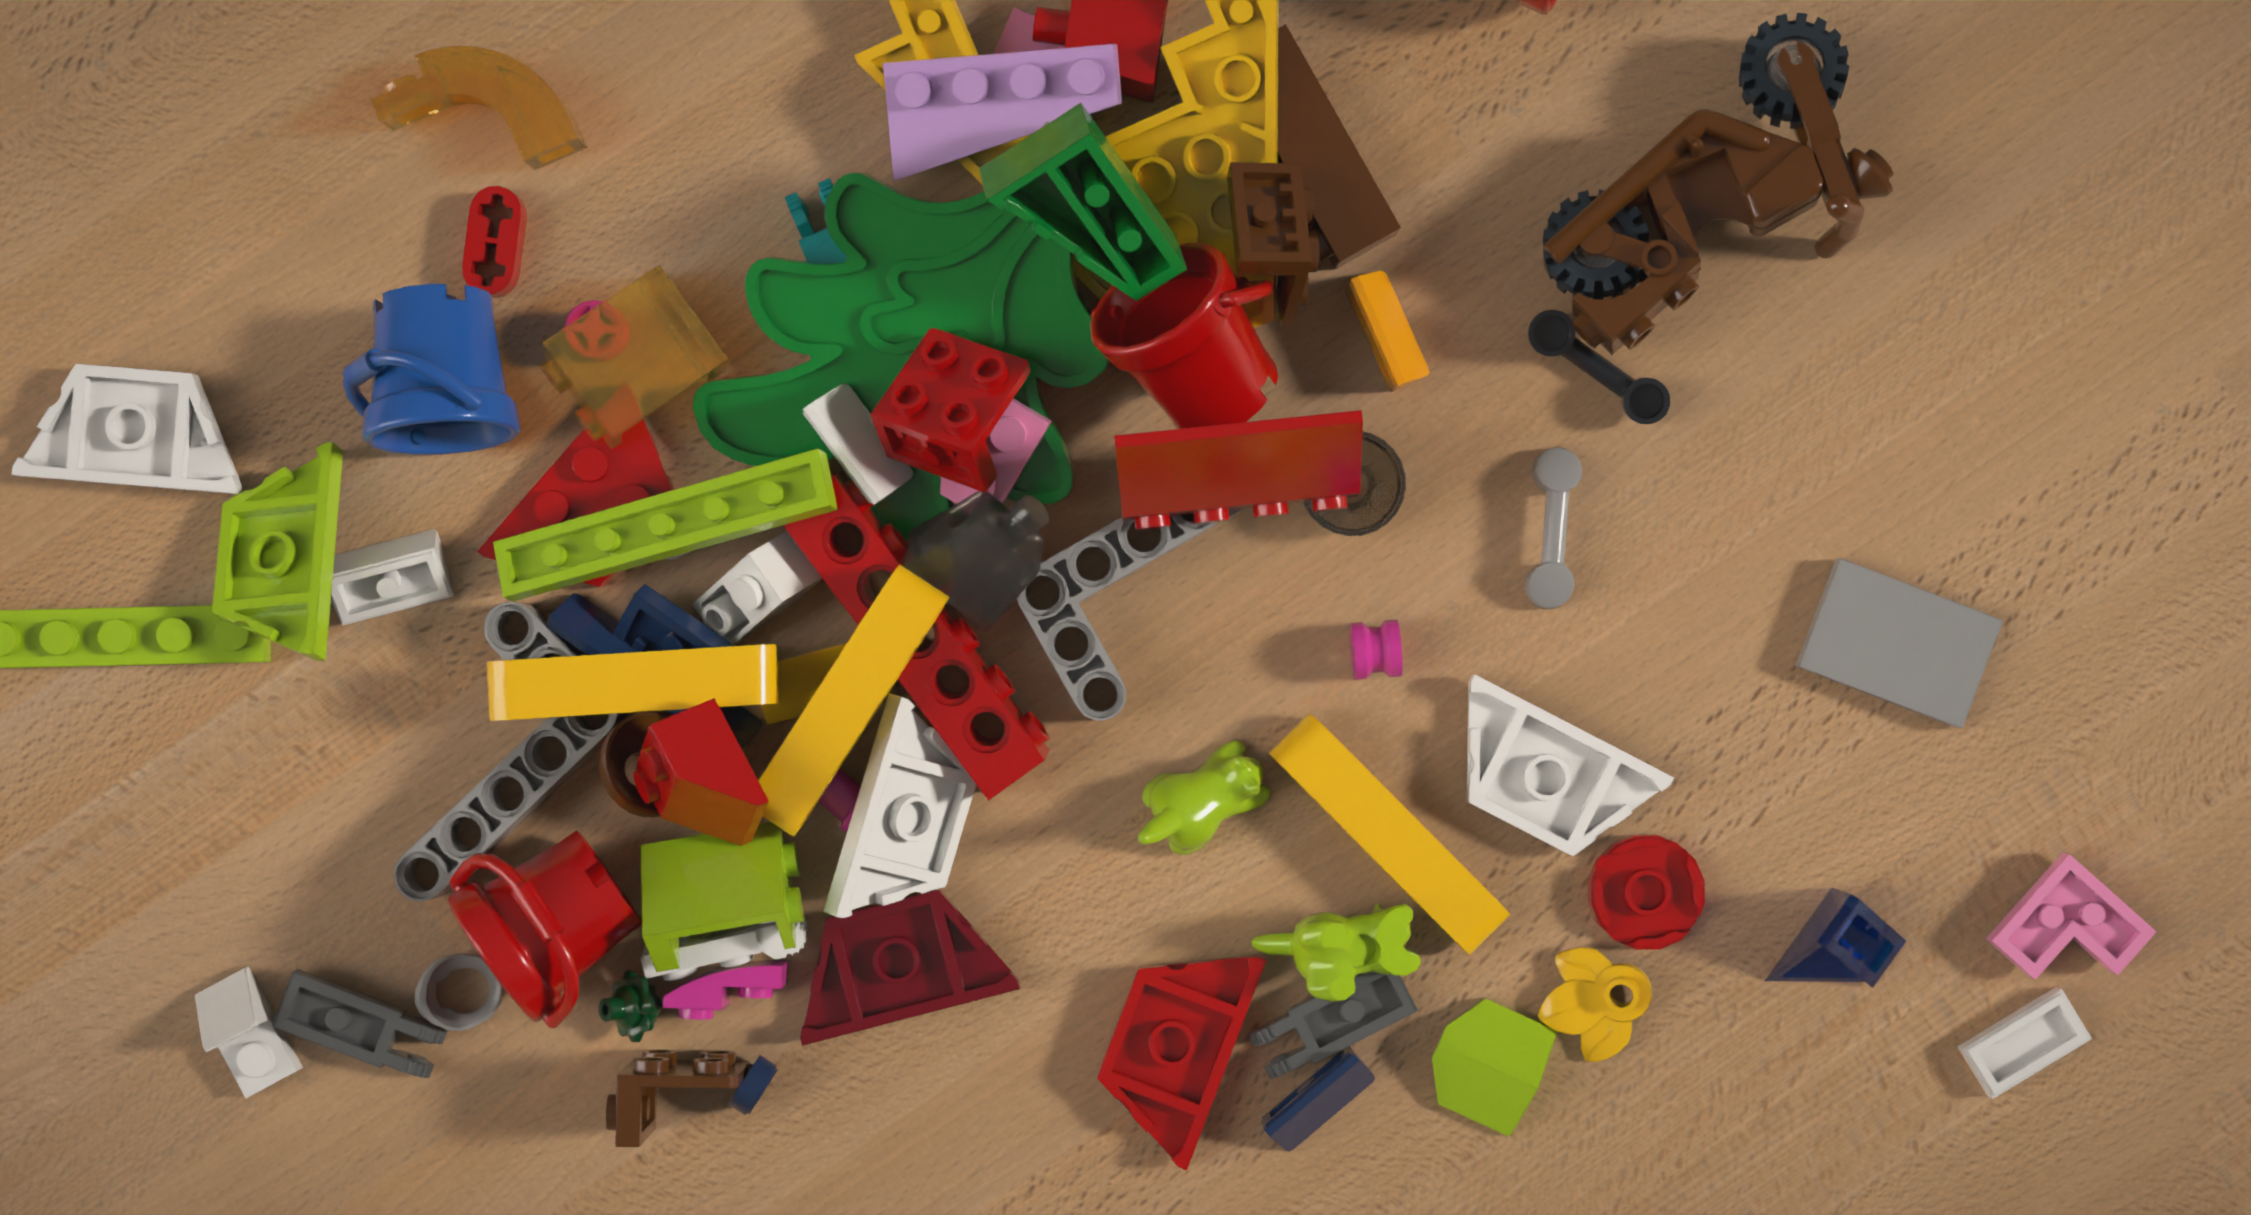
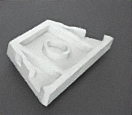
[12,364,242,494]
[1467,674,1674,856]
[824,693,976,918]

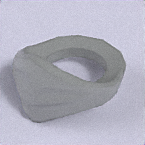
[415,953,503,1031]

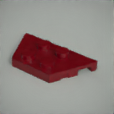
[800,889,1021,1046]

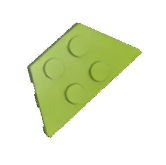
[212,442,343,661]

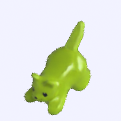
[1138,739,1271,855]
[1251,903,1421,1002]

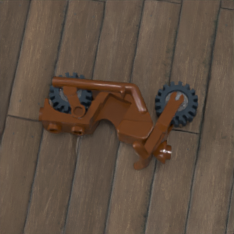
[1543,13,1893,355]

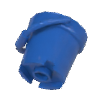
[343,284,521,455]

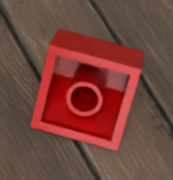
[633,698,769,846]

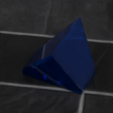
[1765,888,1906,988]

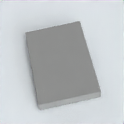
[1795,558,2003,729]

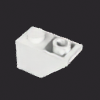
[692,531,823,645]

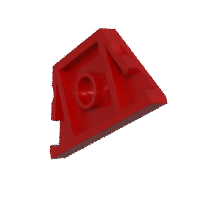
[477,384,675,588]
[1097,955,1267,1171]

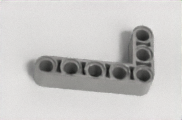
[1016,508,1247,721]
[393,602,627,902]

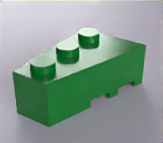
[979,103,1187,301]

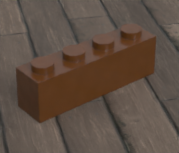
[1277,24,1401,269]

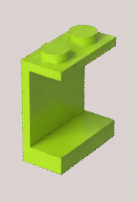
[641,822,804,972]

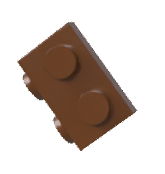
[606,1049,749,1147]

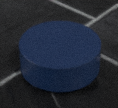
[728,1055,778,1115]

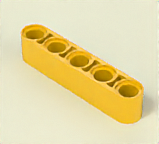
[758,564,950,837]
[486,644,780,721]
[1269,712,1511,956]

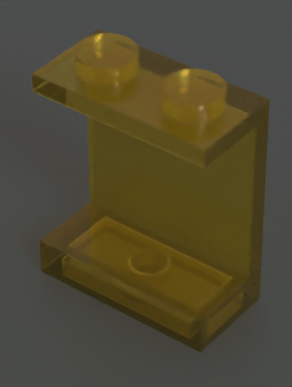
[540,265,728,449]

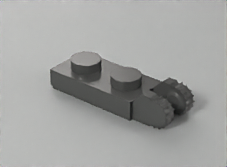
[272,969,447,1079]
[1248,972,1418,1079]

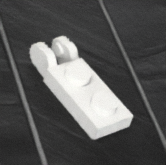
[641,914,808,980]

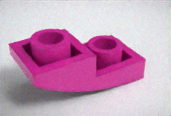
[663,960,789,1020]

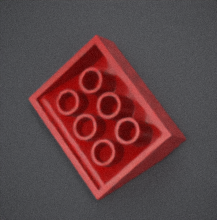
[1114,410,1363,530]

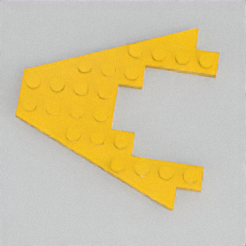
[854,0,1279,328]

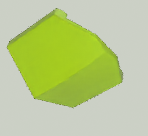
[1431,998,1557,1137]

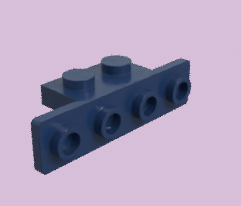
[546,584,763,750]

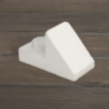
[195,966,303,1098]

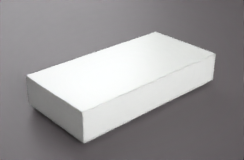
[1957,987,2092,1099]

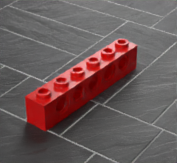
[783,471,1050,801]

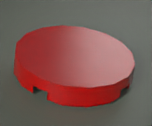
[1588,834,1705,950]

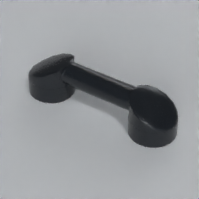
[1528,310,1670,424]

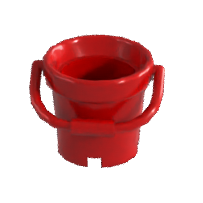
[1090,243,1278,429]
[448,830,642,1028]

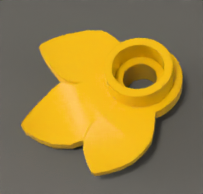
[1538,947,1652,1062]

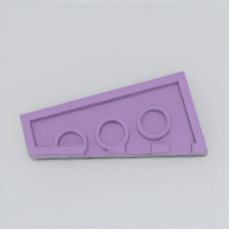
[883,44,1122,181]

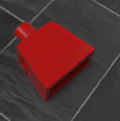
[1032,0,1168,103]

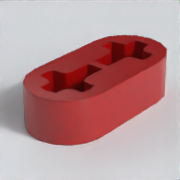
[462,186,527,298]

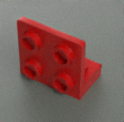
[870,328,1031,493]

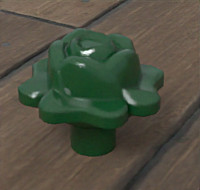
[598,970,662,1042]

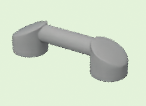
[1524,447,1582,609]

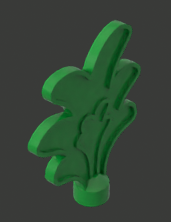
[692,121,1110,562]

